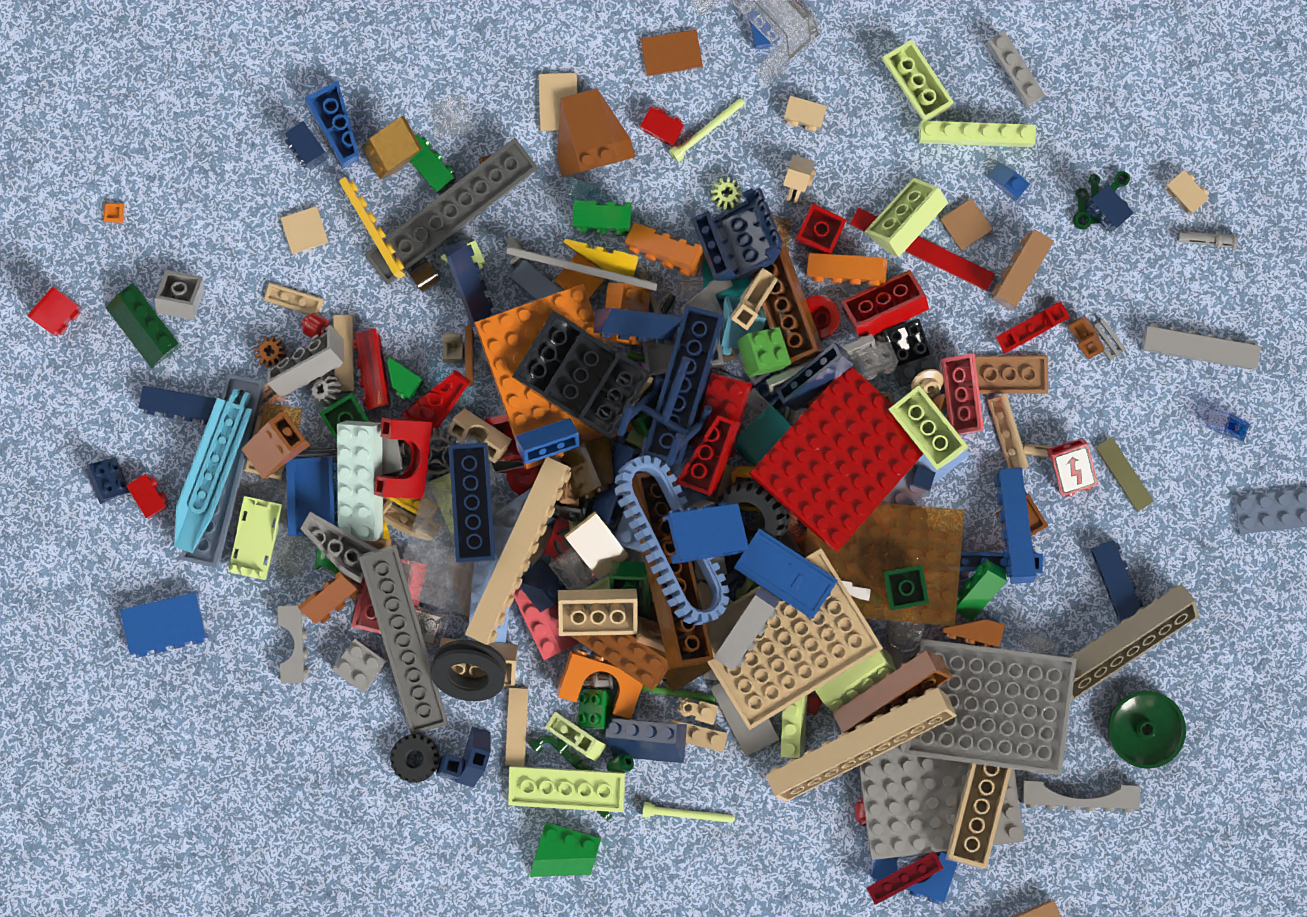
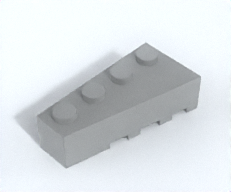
[267,325,344,398]
[714,586,781,671]

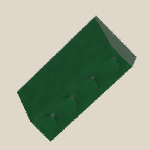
[106,283,182,369]

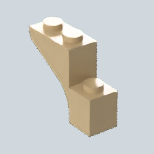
[730,268,778,330]

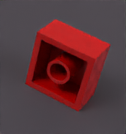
[795,204,847,254]

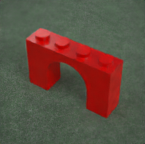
[374,417,432,499]

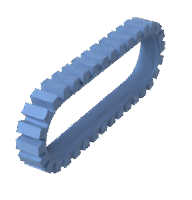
[615,456,729,625]

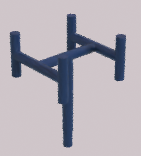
[617,356,712,466]

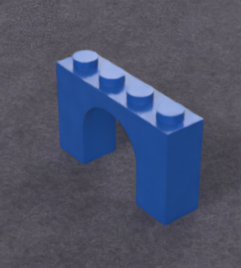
[869,852,958,904]

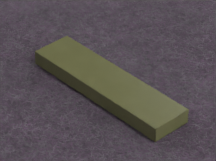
[1095,437,1154,512]

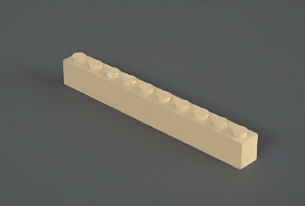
[465,457,571,646]

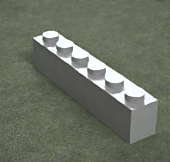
[1141,324,1261,370]

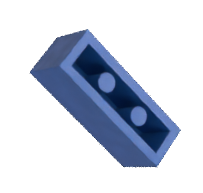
[515,418,580,464]

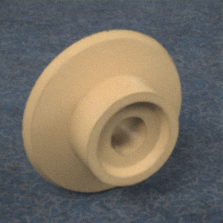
[911,369,944,398]

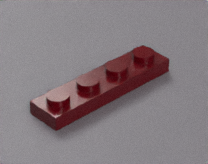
[866,851,944,905]

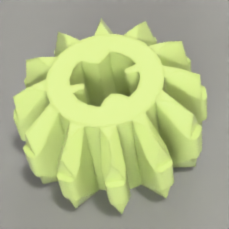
[711,177,743,210]

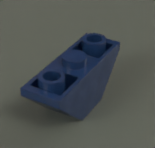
[455,726,491,787]

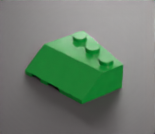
[573,200,632,236]
[530,821,602,877]

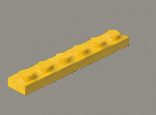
[339,177,405,279]

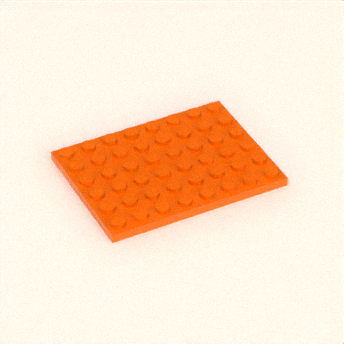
[474,284,634,469]

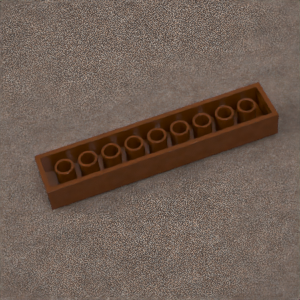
[632,470,714,670]

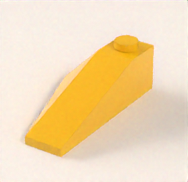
[564,239,639,283]

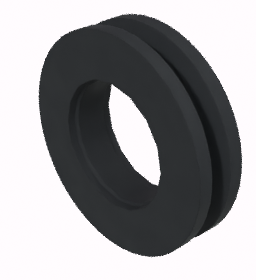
[431,640,507,701]

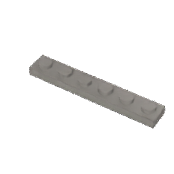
[766,334,876,395]

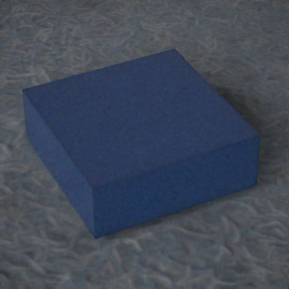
[911,466,936,491]

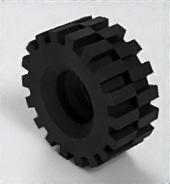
[390,734,439,783]

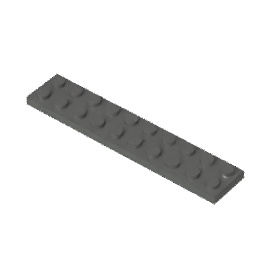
[365,138,539,285]
[358,545,448,734]

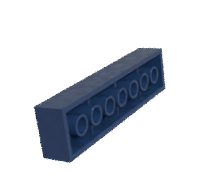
[643,305,725,467]

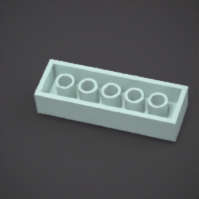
[337,421,383,541]

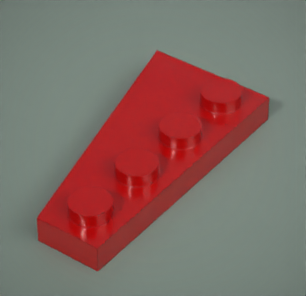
[400,370,471,434]

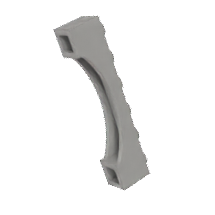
[1021,780,1140,813]

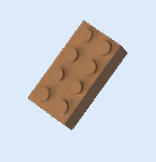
[991,229,1054,311]

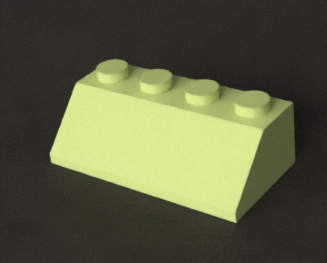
[881,40,954,122]
[865,178,948,257]
[889,385,969,470]
[815,648,896,712]

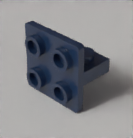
[85,457,130,505]

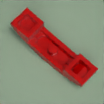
[995,301,1070,354]

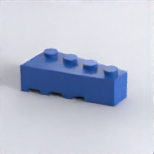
[305,81,359,169]

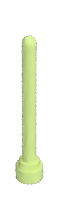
[669,98,745,162]
[642,802,735,822]

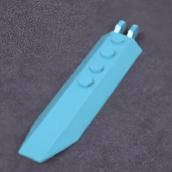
[174,388,252,553]

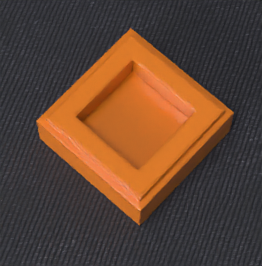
[103,203,125,223]

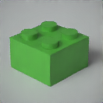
[737,327,791,377]

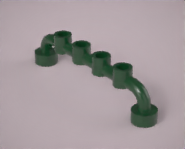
[527,735,613,822]

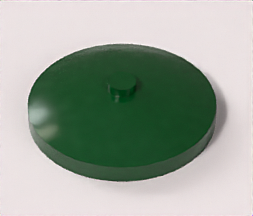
[1108,691,1186,769]

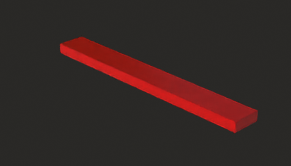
[850,207,995,292]

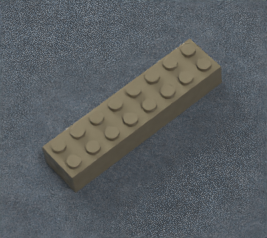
[1070,584,1199,702]

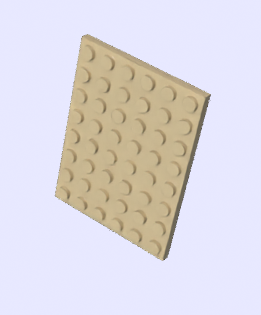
[706,548,883,730]

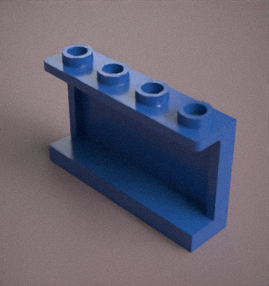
[286,457,338,536]
[662,502,749,564]
[120,592,208,658]

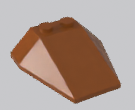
[557,88,635,177]

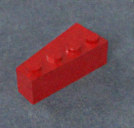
[674,415,741,496]

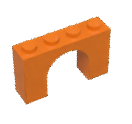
[556,648,643,719]

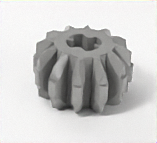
[309,374,343,407]

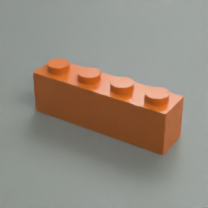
[807,253,888,286]

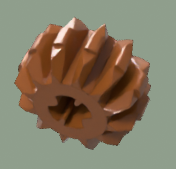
[254,335,287,368]

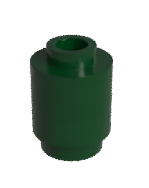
[606,753,634,773]

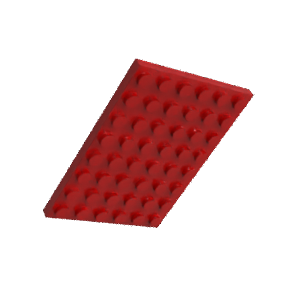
[749,367,924,553]

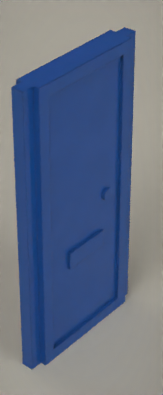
[734,529,838,620]

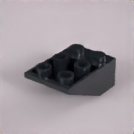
[883,318,938,387]

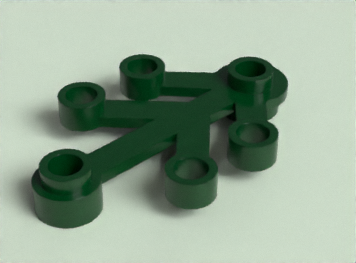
[1072,171,1130,230]

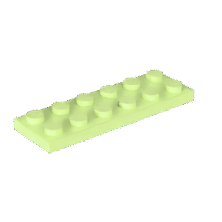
[508,766,625,812]

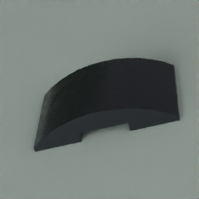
[512,310,651,439]

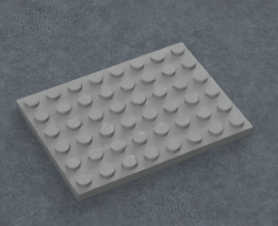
[905,639,1077,776]
[858,742,1024,860]

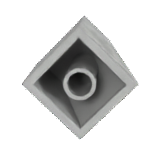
[382,437,411,476]

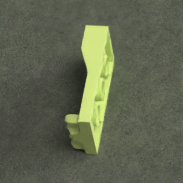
[228,496,284,580]

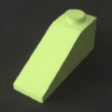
[545,712,607,761]

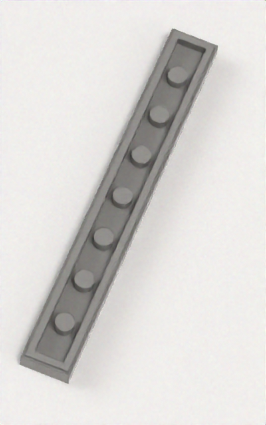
[506,247,658,291]

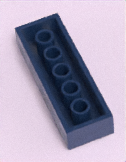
[449,443,495,563]

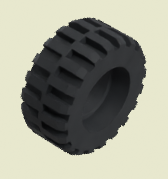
[715,478,790,554]

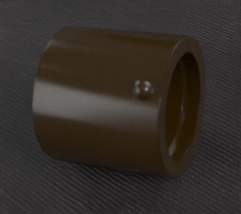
[409,260,441,293]

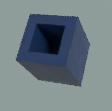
[436,754,465,781]

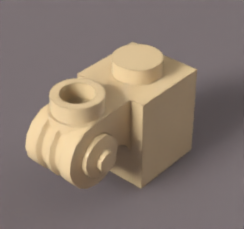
[677,697,719,725]

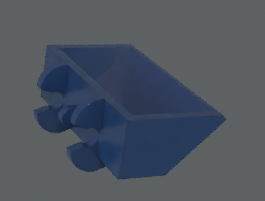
[591,442,642,523]

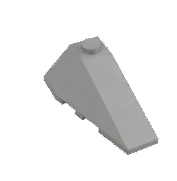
[301,512,378,583]

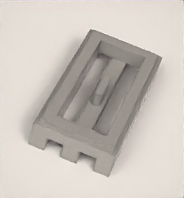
[1093,319,1126,361]

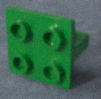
[578,689,612,729]

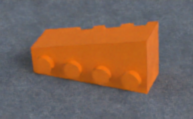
[624,222,705,277]

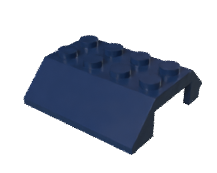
[692,188,783,281]

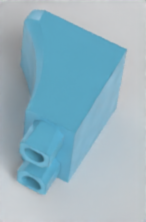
[720,296,766,358]

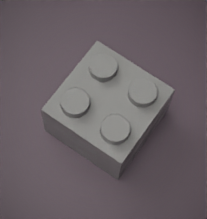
[155,270,204,320]
[332,639,388,693]

